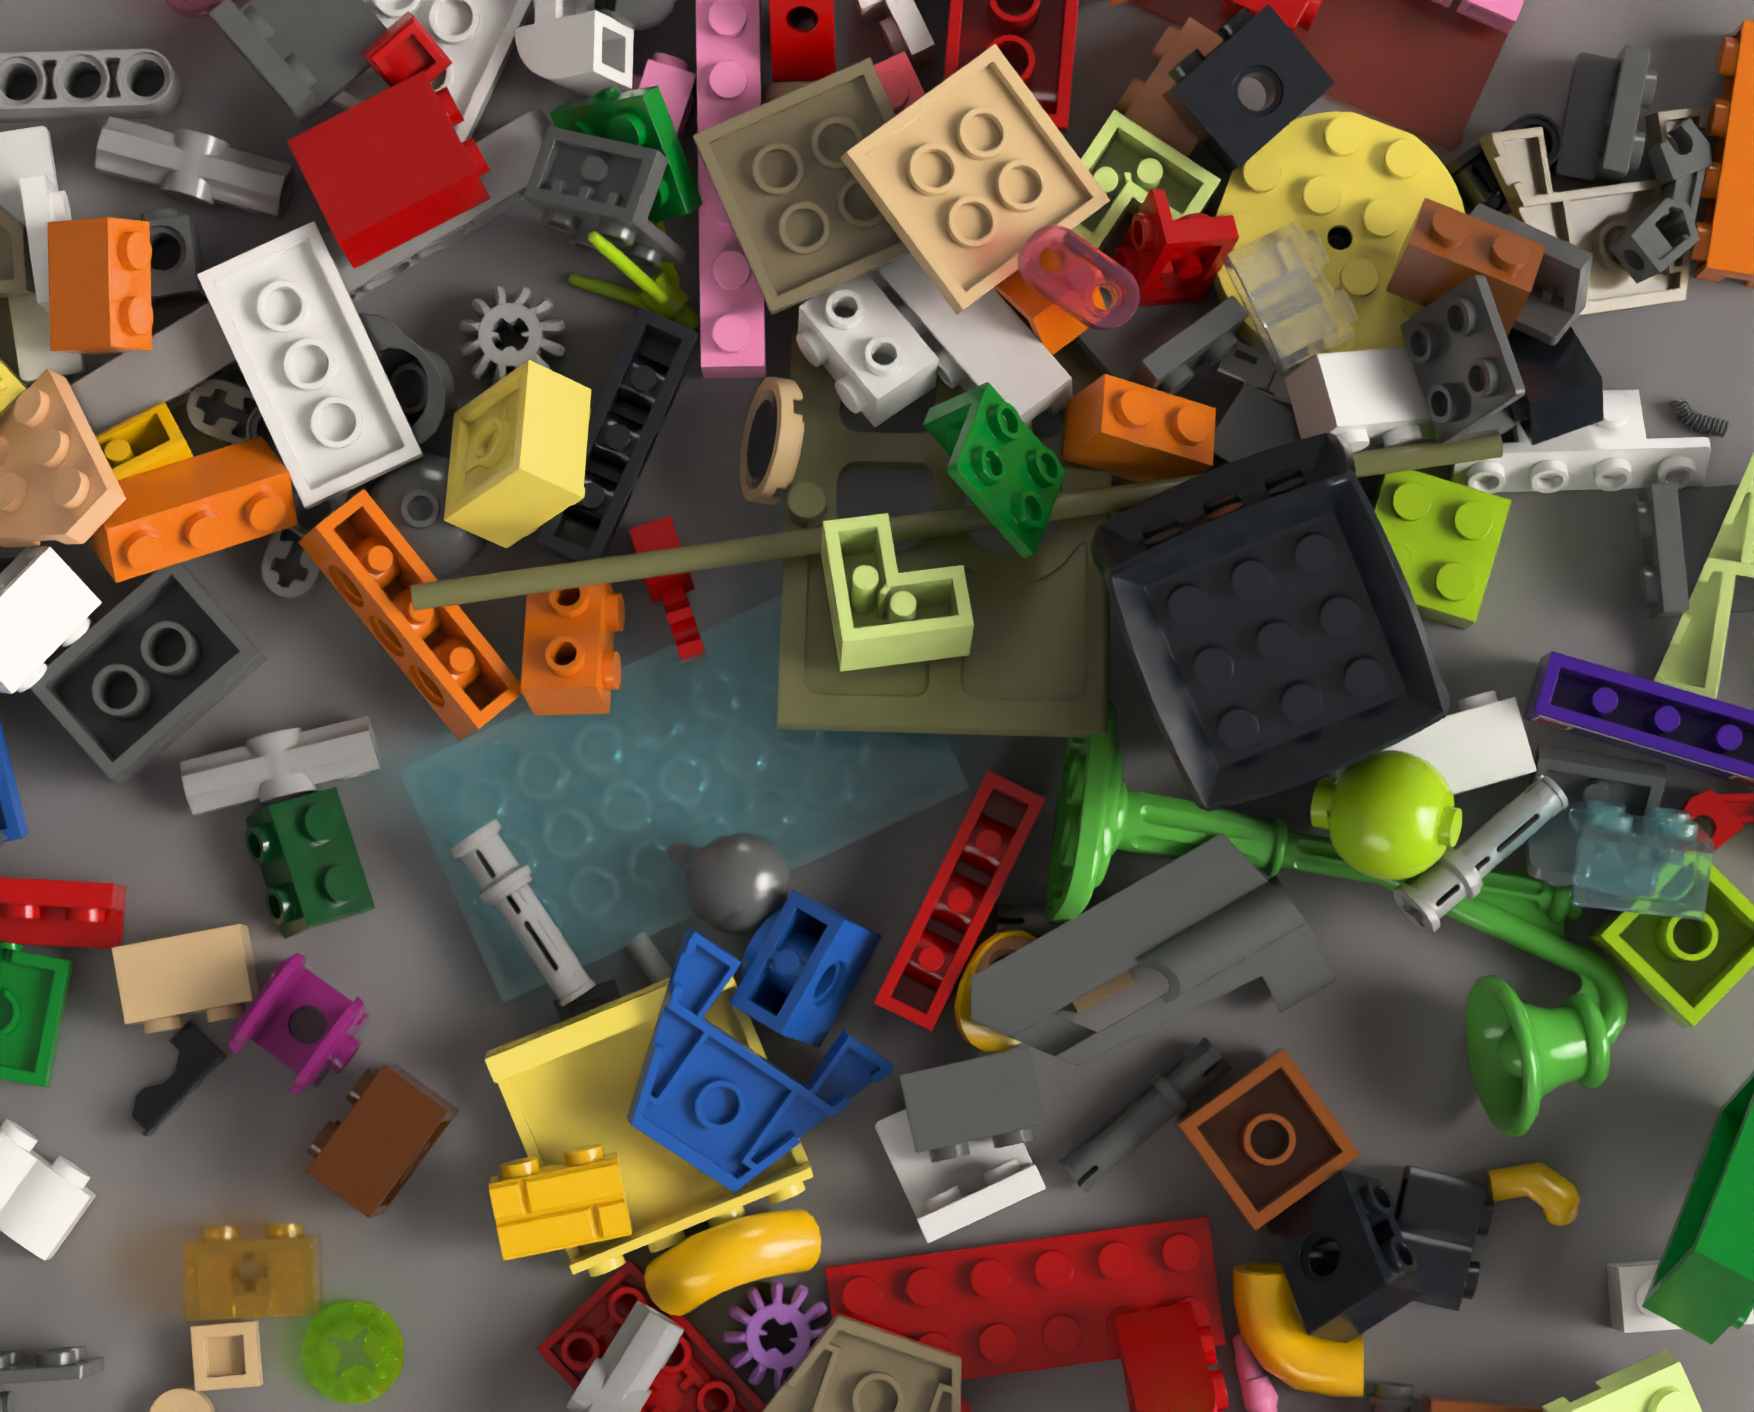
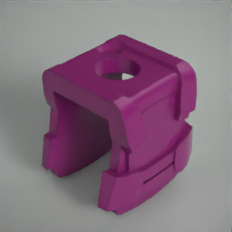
[229,953,370,1094]

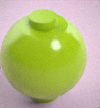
[1311,750,1462,880]

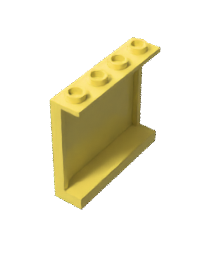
[485,975,814,1277]

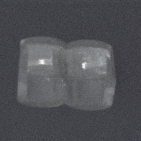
[1223,220,1358,376]

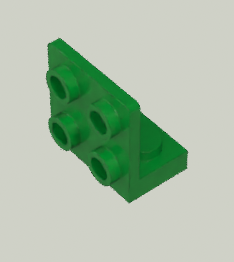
[923,382,1066,558]

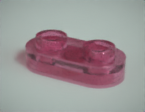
[1018,225,1140,331]

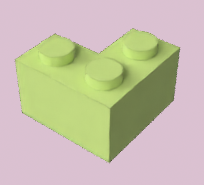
[1062,110,1221,263]
[821,513,974,672]

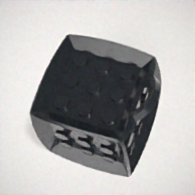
[1090,433,1450,812]

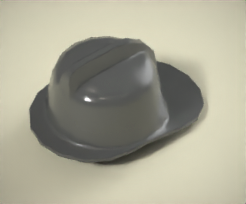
[358,313,458,445]

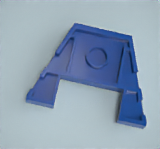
[627,926,895,1193]

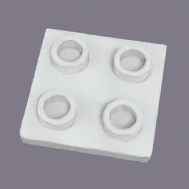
[875,1109,1046,1243]

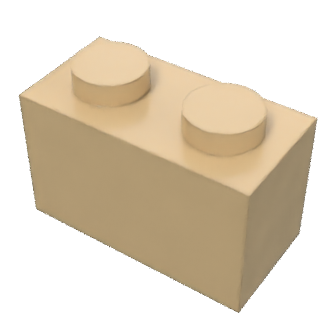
[112,924,259,1035]

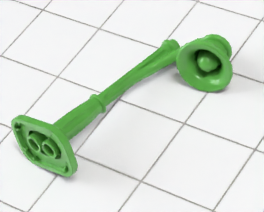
[1045,701,1629,1137]

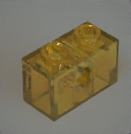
[183,1223,324,1321]

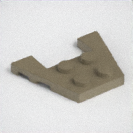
[1480,106,1708,317]
[761,1313,961,1412]

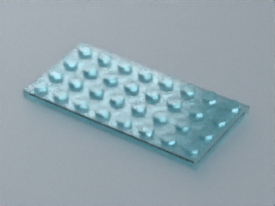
[398,594,970,1003]

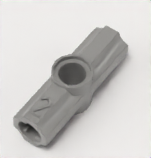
[95,116,295,220]
[180,716,382,816]
[566,1300,685,1412]

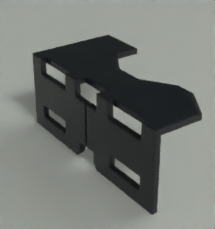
[132,1020,228,1136]

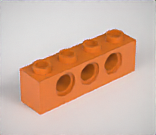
[298,489,522,742]

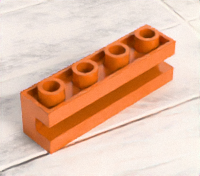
[1689,20,1754,288]

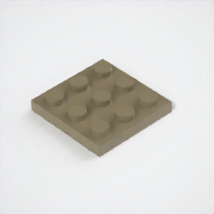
[693,58,911,315]

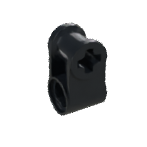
[1446,114,1563,211]

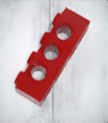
[873,770,1046,1032]

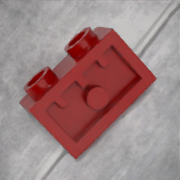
[1113,189,1239,308]
[0,877,127,949]

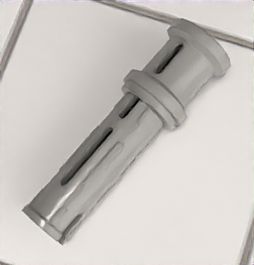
[1393,775,1569,934]
[448,819,597,1007]

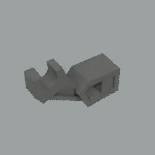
[1608,118,1713,284]

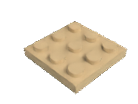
[840,44,1110,315]

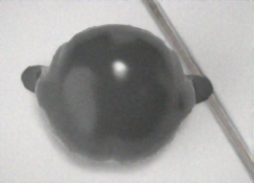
[668,833,790,935]

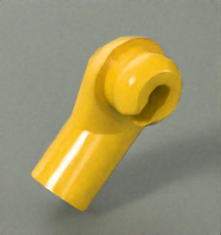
[1486,1162,1580,1226]

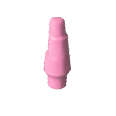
[1232,1334,1279,1412]

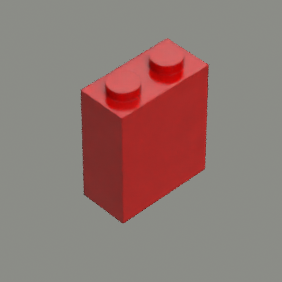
[287,70,490,269]

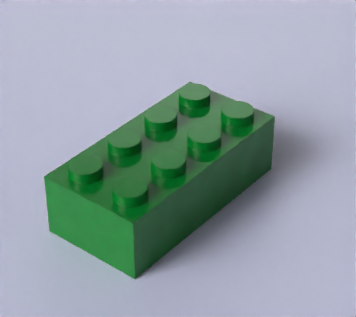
[1642,1071,1754,1345]

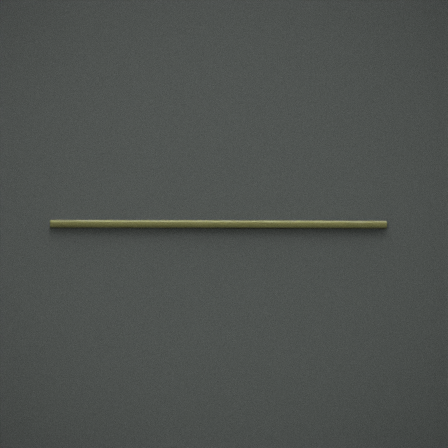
[410,432,1503,611]

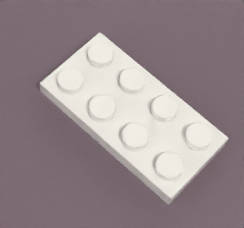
[197,221,424,510]

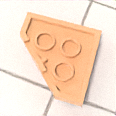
[0,368,126,548]

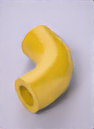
[644,1208,821,1316]
[1233,1262,1364,1397]

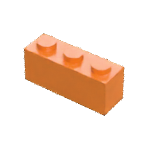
[89,436,298,583]

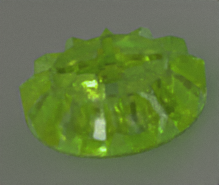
[300,1300,405,1405]

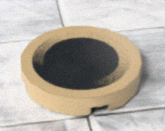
[739,377,804,505]

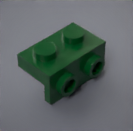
[245,787,375,939]

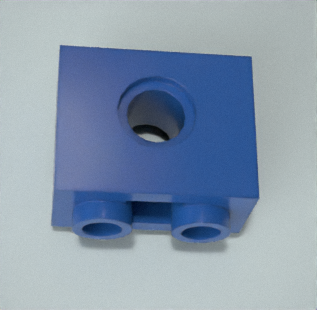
[729,890,882,1048]

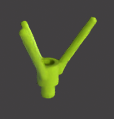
[568,220,700,330]

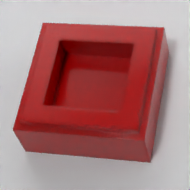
[360,11,452,88]

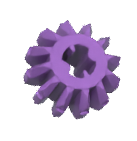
[724,1279,827,1390]

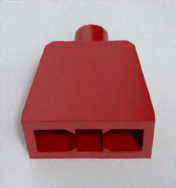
[769,0,836,82]

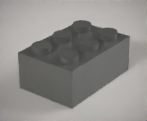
[30,562,268,785]

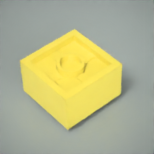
[444,360,591,549]

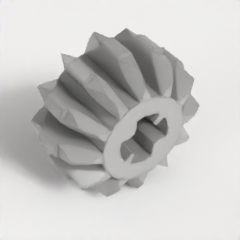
[459,286,566,385]

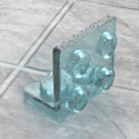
[1568,800,1714,920]

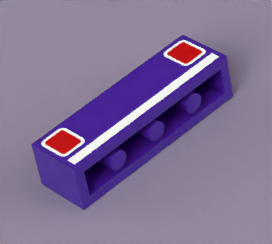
[1523,651,1754,787]

